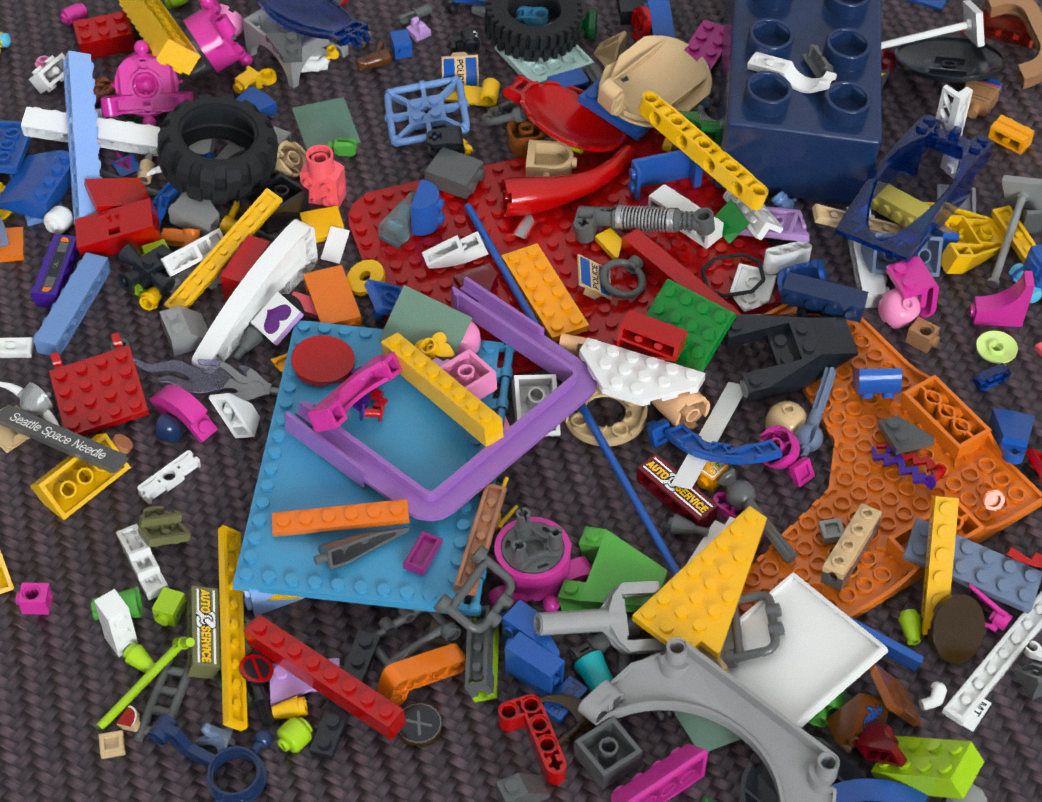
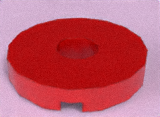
[631,5,651,41]

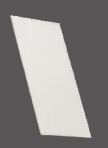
[321,226,350,264]

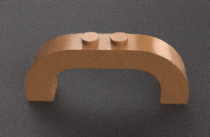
[984,0,1042,89]

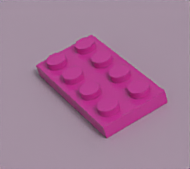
[685,20,724,73]

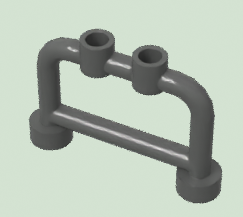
[482,100,526,126]
[434,545,515,634]
[724,591,785,669]
[374,608,461,670]

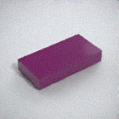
[403,531,443,576]

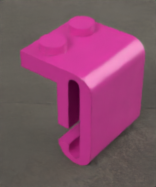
[886,256,939,318]

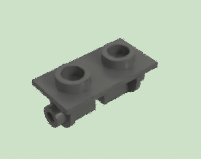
[801,44,834,78]

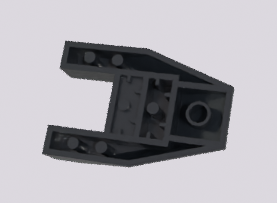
[723,314,859,403]

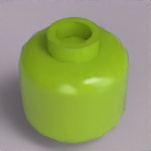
[277,717,313,753]

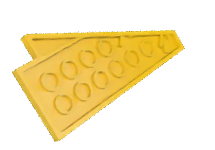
[632,506,767,659]

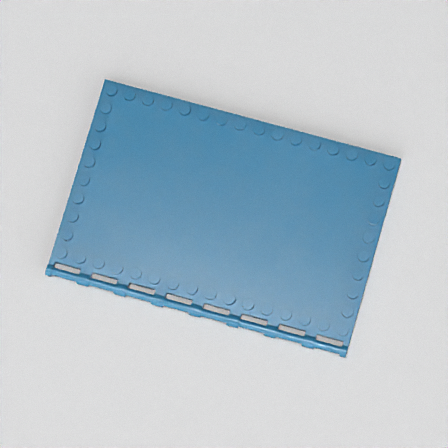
[233,320,516,616]

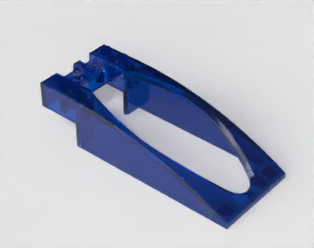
[835,115,995,263]

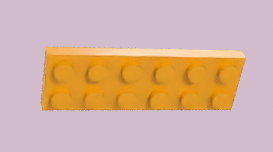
[501,243,589,342]

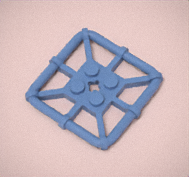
[384,76,470,147]

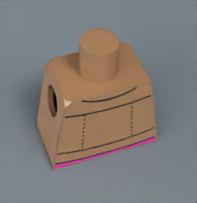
[964,80,1001,119]

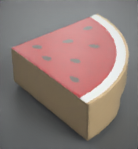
[116,705,141,732]

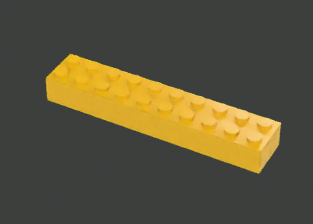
[118,0,200,75]

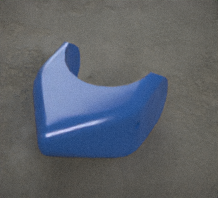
[777,259,829,296]

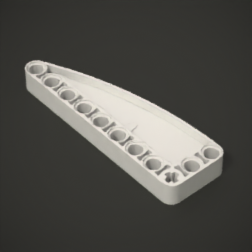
[192,219,318,374]

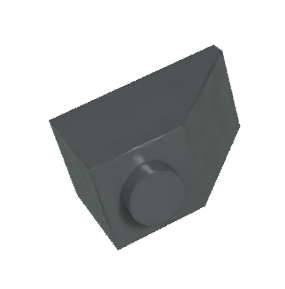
[496,773,550,802]

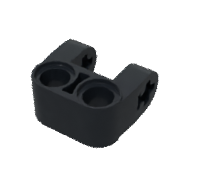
[426,126,465,159]

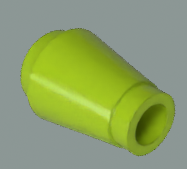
[898,609,921,645]
[122,643,155,673]

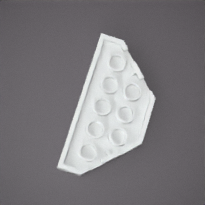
[579,338,706,406]

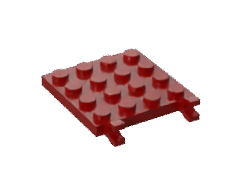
[49,332,150,436]

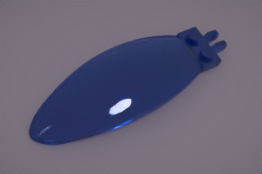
[256,0,371,48]

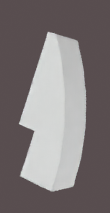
[422,231,489,269]

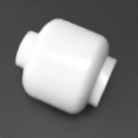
[44,206,73,235]

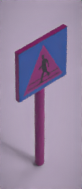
[111,150,140,178]

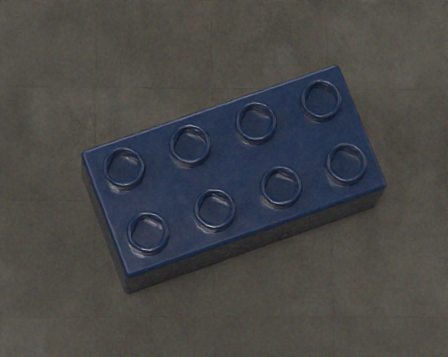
[713,0,882,205]

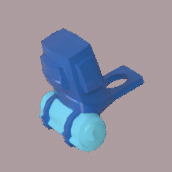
[1009,244,1042,303]

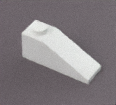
[209,393,260,439]

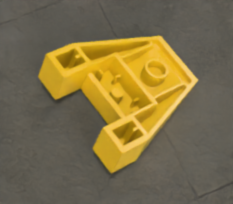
[924,202,1011,274]

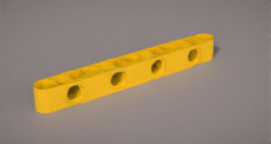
[638,91,768,210]

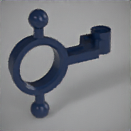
[147,713,273,802]

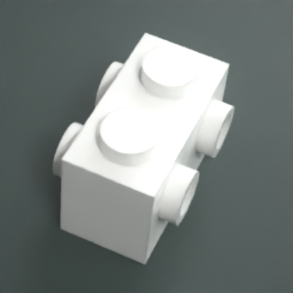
[29,53,65,94]

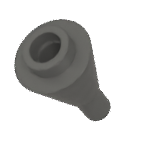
[232,327,264,362]
[668,513,710,537]

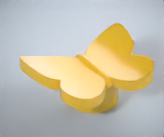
[415,332,456,360]

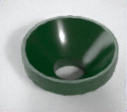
[581,8,597,41]

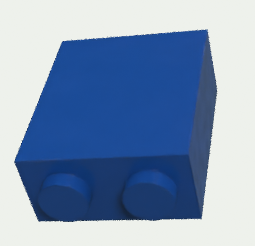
[504,631,565,697]

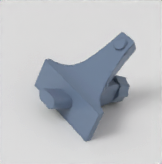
[195,722,236,753]

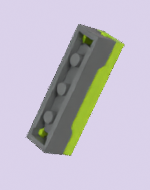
[465,605,499,702]

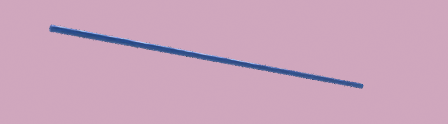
[464,203,680,576]

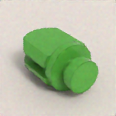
[328,137,357,157]

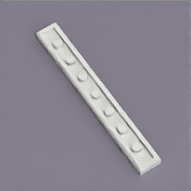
[942,590,1042,726]

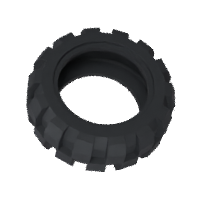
[157,94,278,204]

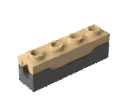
[820,503,882,591]

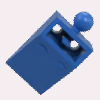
[499,600,560,657]

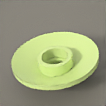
[976,331,1018,364]

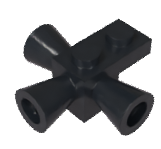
[117,244,175,295]

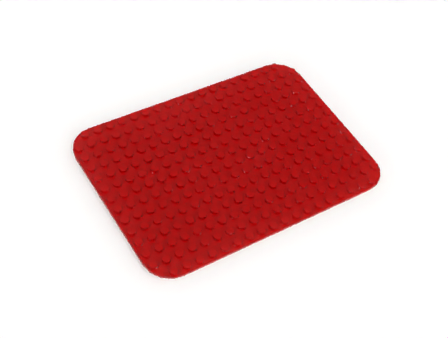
[348,128,781,377]

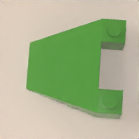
[558,526,668,612]

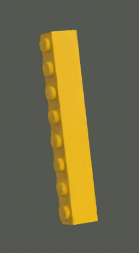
[381,332,504,447]

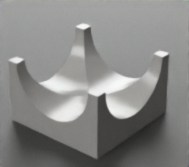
[243,0,349,89]

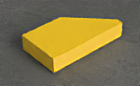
[595,228,622,259]

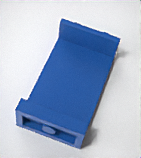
[628,150,703,200]

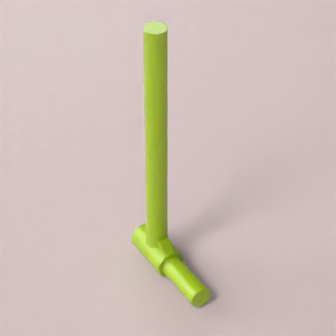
[96,637,195,731]

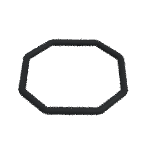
[701,253,766,298]

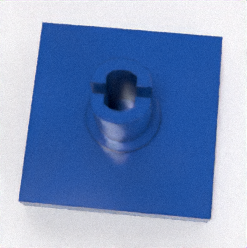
[364,279,402,321]

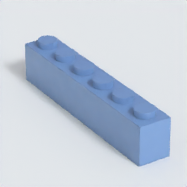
[33,252,111,357]

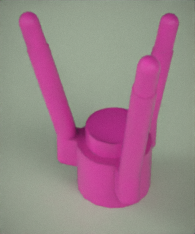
[968,584,1013,633]

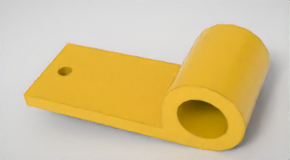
[444,78,501,107]

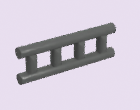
[134,659,191,747]

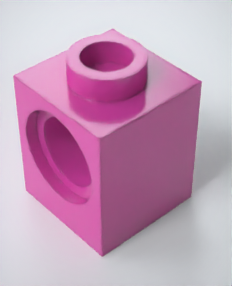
[16,582,53,615]

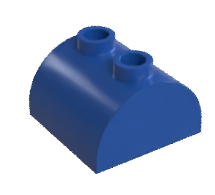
[410,180,445,236]
[853,368,902,399]

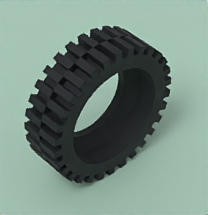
[484,0,583,62]

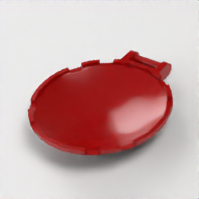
[503,75,626,152]

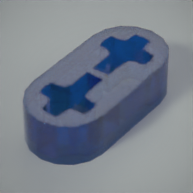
[973,363,1012,391]

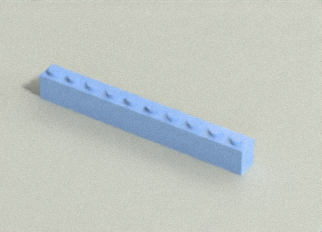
[63,51,102,226]

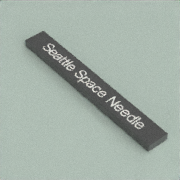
[0,404,128,474]

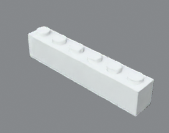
[846,207,889,308]

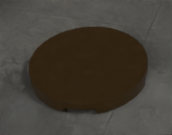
[928,593,985,664]

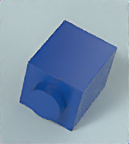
[390,29,413,60]

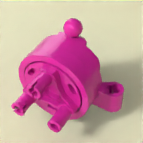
[100,40,194,127]

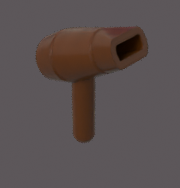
[356,41,392,72]

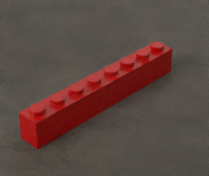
[243,614,406,740]

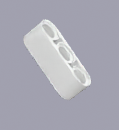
[762,241,812,274]

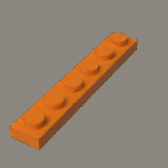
[272,499,410,537]

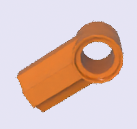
[161,228,201,247]

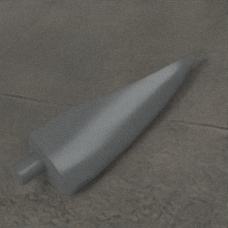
[314,527,409,570]

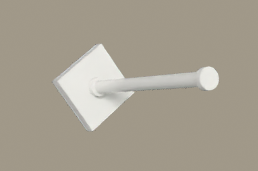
[881,0,985,49]

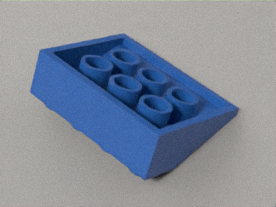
[0,150,71,220]

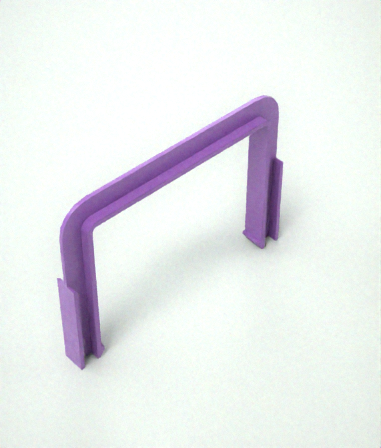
[285,276,597,521]

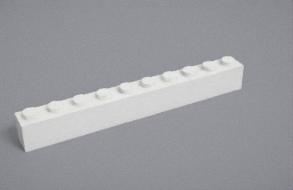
[21,107,215,157]

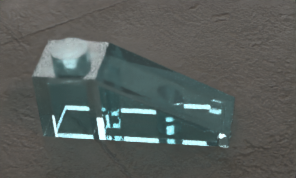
[378,190,416,248]

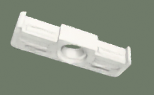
[137,450,201,504]

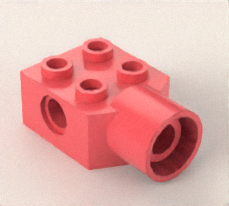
[299,145,347,208]

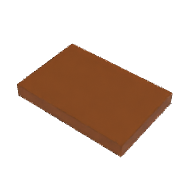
[868,663,922,727]

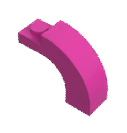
[149,384,218,443]

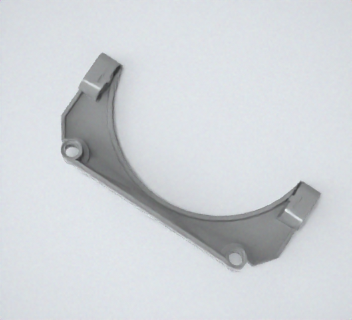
[578,637,840,802]

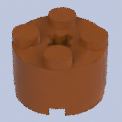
[507,115,545,157]

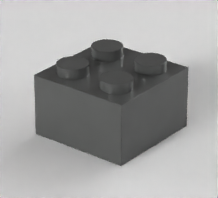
[574,716,643,790]

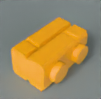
[988,115,1035,155]

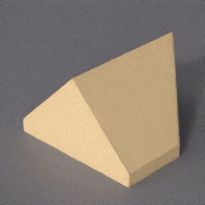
[593,31,627,67]

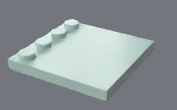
[494,22,594,84]

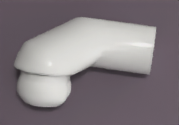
[919,681,947,711]

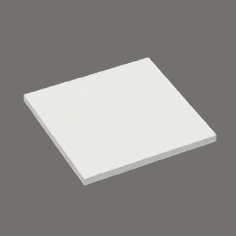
[720,572,888,728]

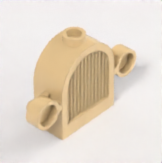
[526,137,577,177]

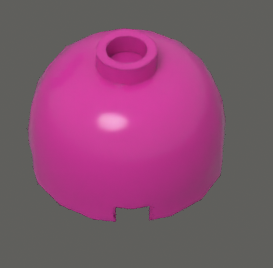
[759,425,800,470]

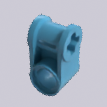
[515,6,549,26]

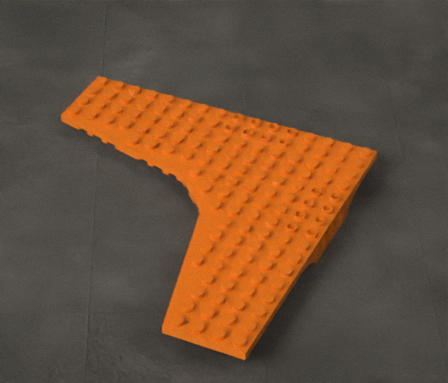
[738,304,1042,619]

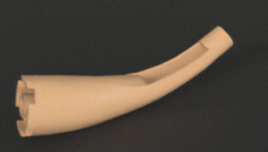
[559,333,710,430]

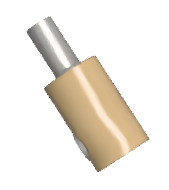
[137,152,154,185]

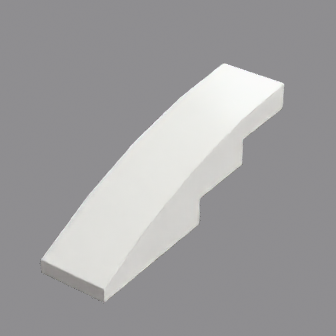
[161,228,224,277]
[116,524,169,600]

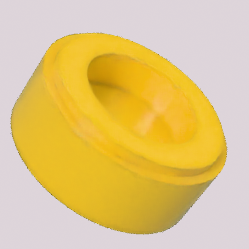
[259,68,277,85]

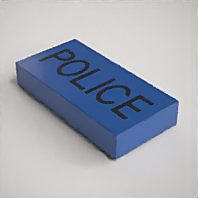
[543,676,588,724]

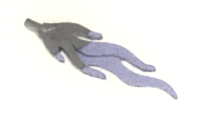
[133,358,279,402]

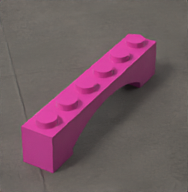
[307,352,402,432]

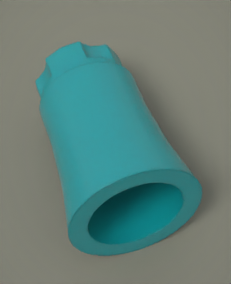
[574,650,614,692]

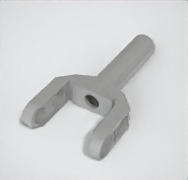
[533,581,666,655]

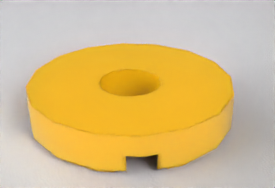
[347,260,386,296]

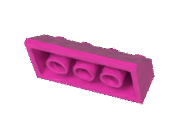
[611,744,708,802]

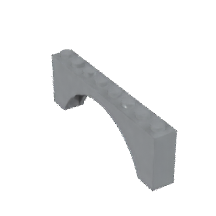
[168,126,292,236]

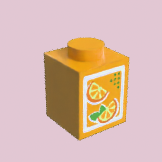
[695,461,729,494]

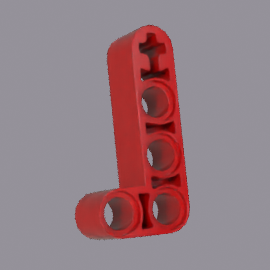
[498,694,567,785]

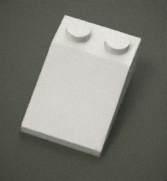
[511,374,561,436]

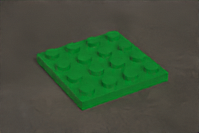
[645,278,737,372]

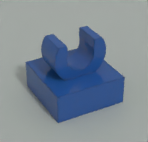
[646,418,670,448]

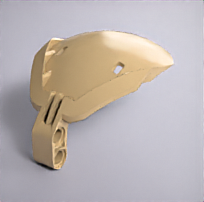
[597,35,712,128]

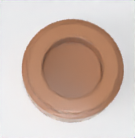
[111,434,133,454]

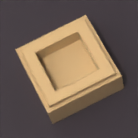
[99,730,126,759]

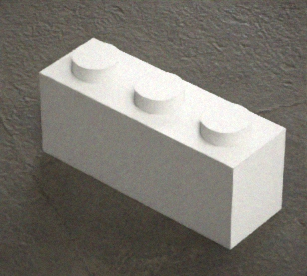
[94,589,139,657]

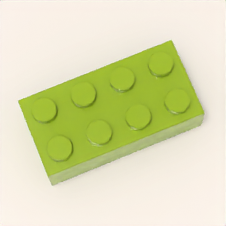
[871,736,984,799]

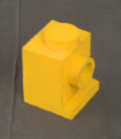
[233,66,263,95]

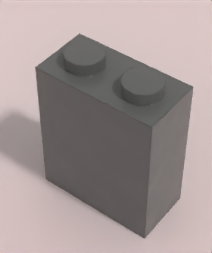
[425,147,485,199]

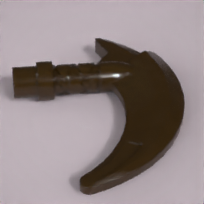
[541,693,596,748]

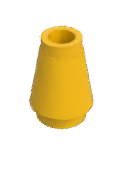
[139,285,163,311]
[272,695,308,720]

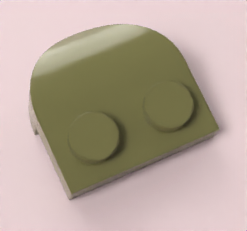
[138,506,191,547]

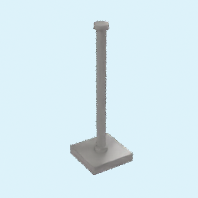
[987,175,1042,288]

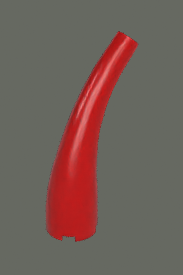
[500,145,637,217]

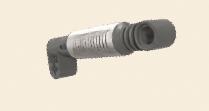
[574,205,715,244]

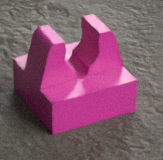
[786,457,815,487]

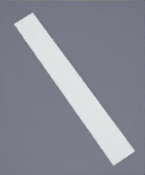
[671,382,743,489]

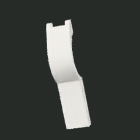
[747,52,837,93]

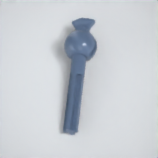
[794,367,837,461]

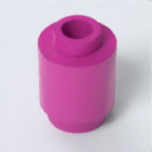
[60,3,88,26]

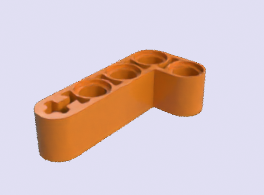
[376,643,466,706]

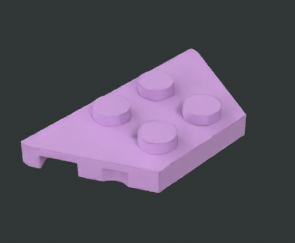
[739,207,810,242]

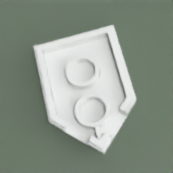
[730,263,778,312]

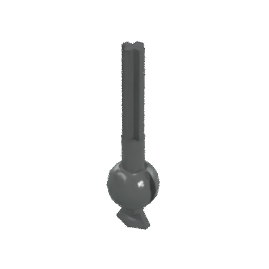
[717,468,798,564]

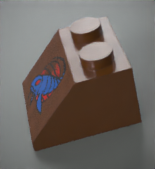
[826,693,889,748]

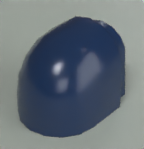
[156,413,183,443]

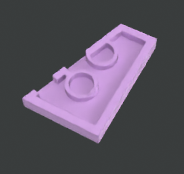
[270,658,340,709]

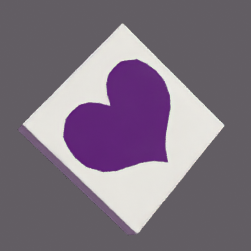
[251,291,304,346]

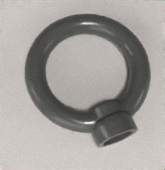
[600,255,646,299]

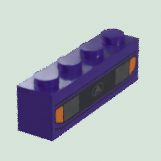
[31,234,80,308]

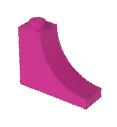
[969,271,1035,327]

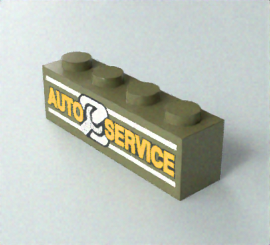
[186,586,221,679]

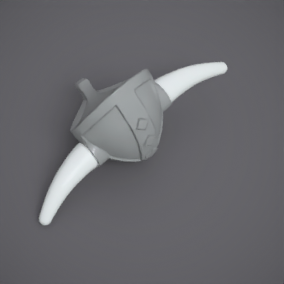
[0,382,59,426]

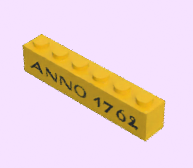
[921,495,959,635]

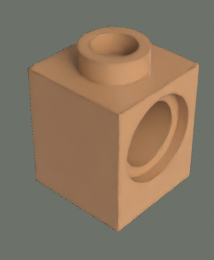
[905,317,940,353]

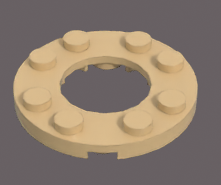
[564,383,647,446]

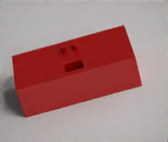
[75,198,161,258]

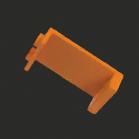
[303,265,362,327]

